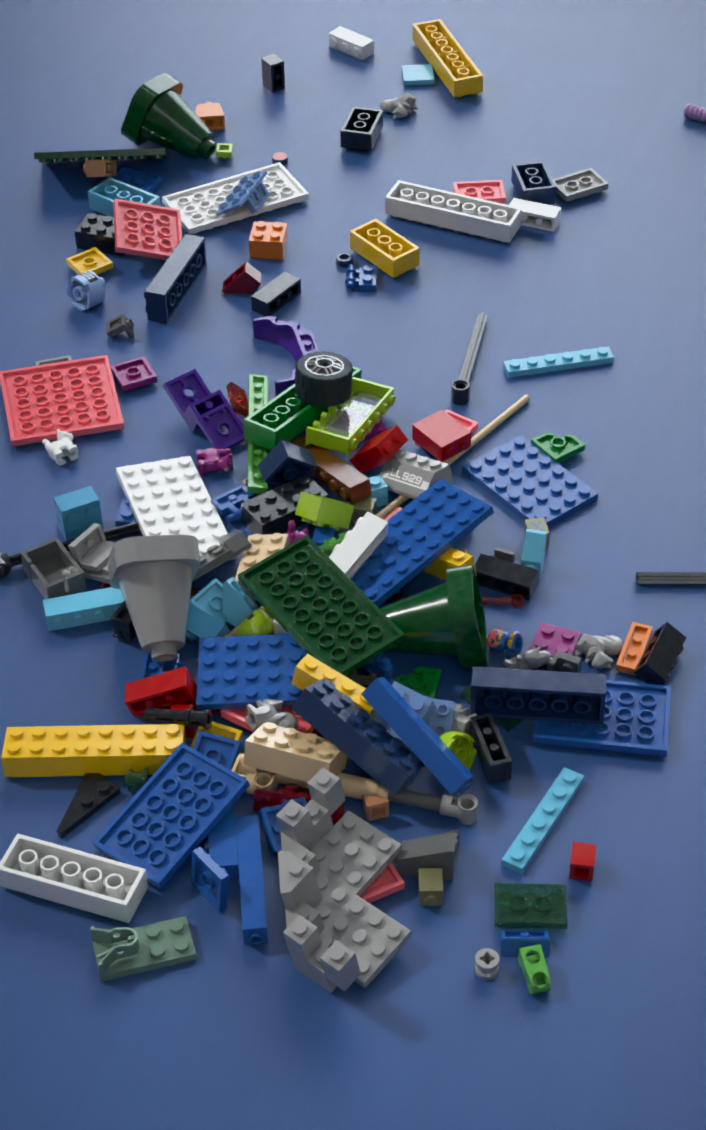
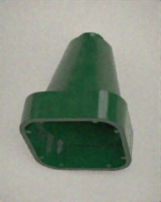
[121,73,217,160]
[379,564,489,670]

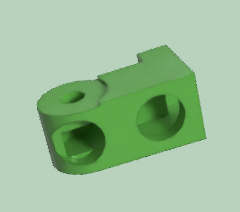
[518,944,551,994]

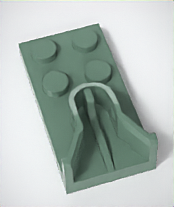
[90,916,197,982]

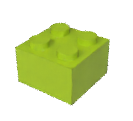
[295,491,354,531]

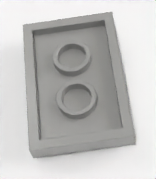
[552,168,609,202]

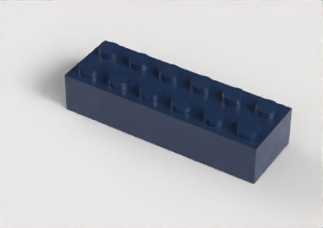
[144,234,207,324]
[470,667,606,724]
[291,678,425,796]

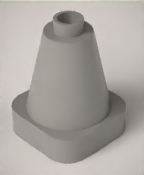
[108,535,201,662]

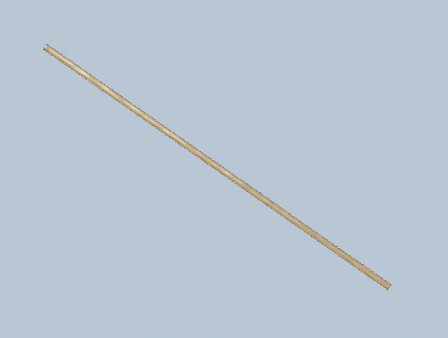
[196,395,530,663]

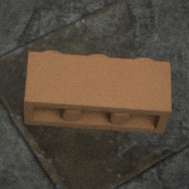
[83,160,117,177]

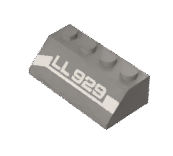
[380,450,455,499]

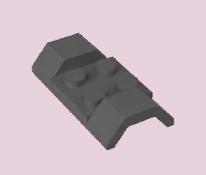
[192,529,252,581]

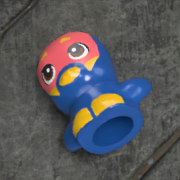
[487,629,523,659]

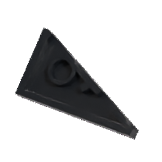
[57,773,121,839]

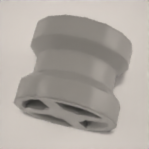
[475,948,500,980]

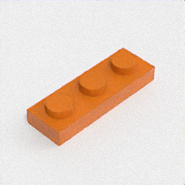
[615,622,653,676]

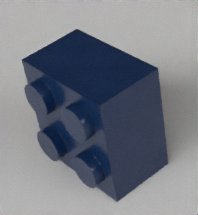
[258,440,317,487]

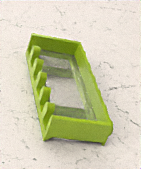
[305,377,396,456]

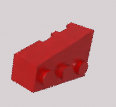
[125,666,202,717]

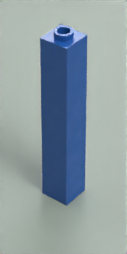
[361,677,474,795]
[235,815,268,944]

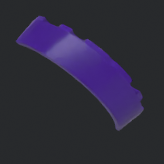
[252,316,318,397]

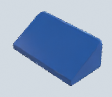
[500,930,550,957]

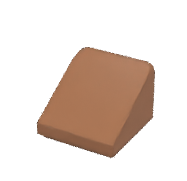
[362,795,389,822]

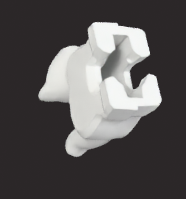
[42,429,79,466]

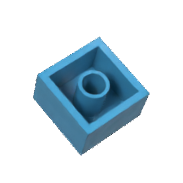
[54,486,103,541]

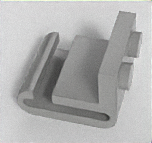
[68,523,115,584]

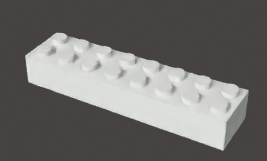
[385,180,522,243]

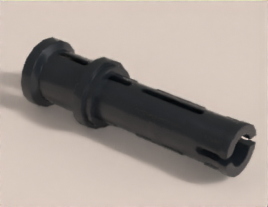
[144,707,212,729]

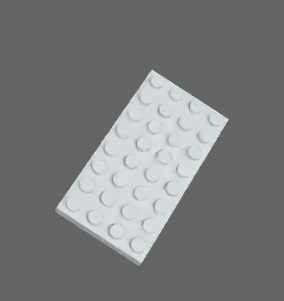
[162,162,309,234]
[116,456,237,560]

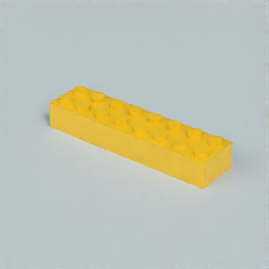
[412,19,483,97]
[1,724,186,777]

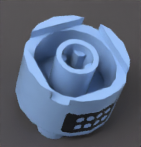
[66,270,106,311]

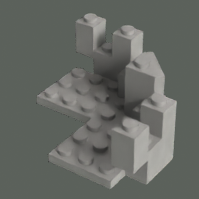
[276,767,412,993]

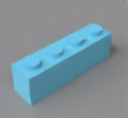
[43,587,124,632]

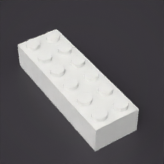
[0,833,148,923]

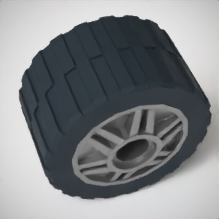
[295,351,353,407]

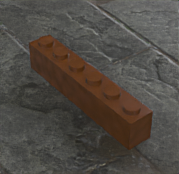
[289,435,372,504]

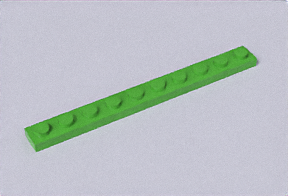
[247,374,268,494]

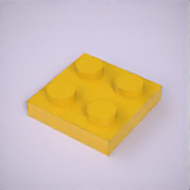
[66,247,114,275]

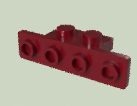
[253,783,344,825]

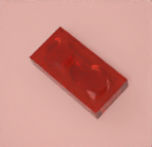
[226,382,248,417]

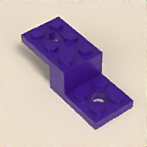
[163,369,246,449]

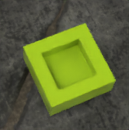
[215,143,233,159]

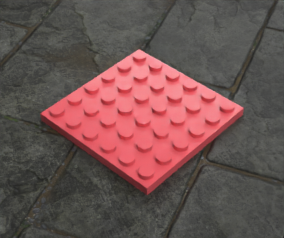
[0,355,124,447]

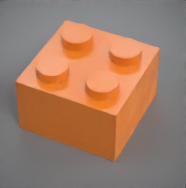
[249,221,288,259]

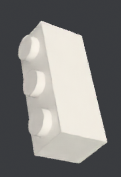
[329,26,374,60]
[509,198,561,232]

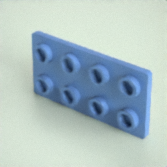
[215,170,270,216]

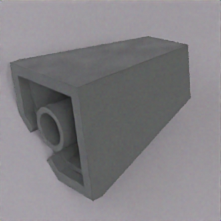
[393,830,460,882]

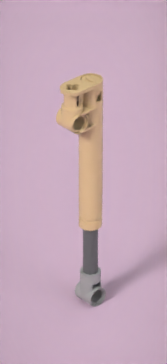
[231,753,478,825]

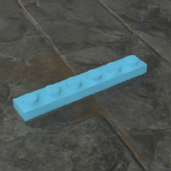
[503,346,614,378]
[501,767,584,875]

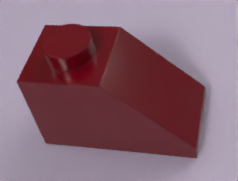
[222,262,262,294]

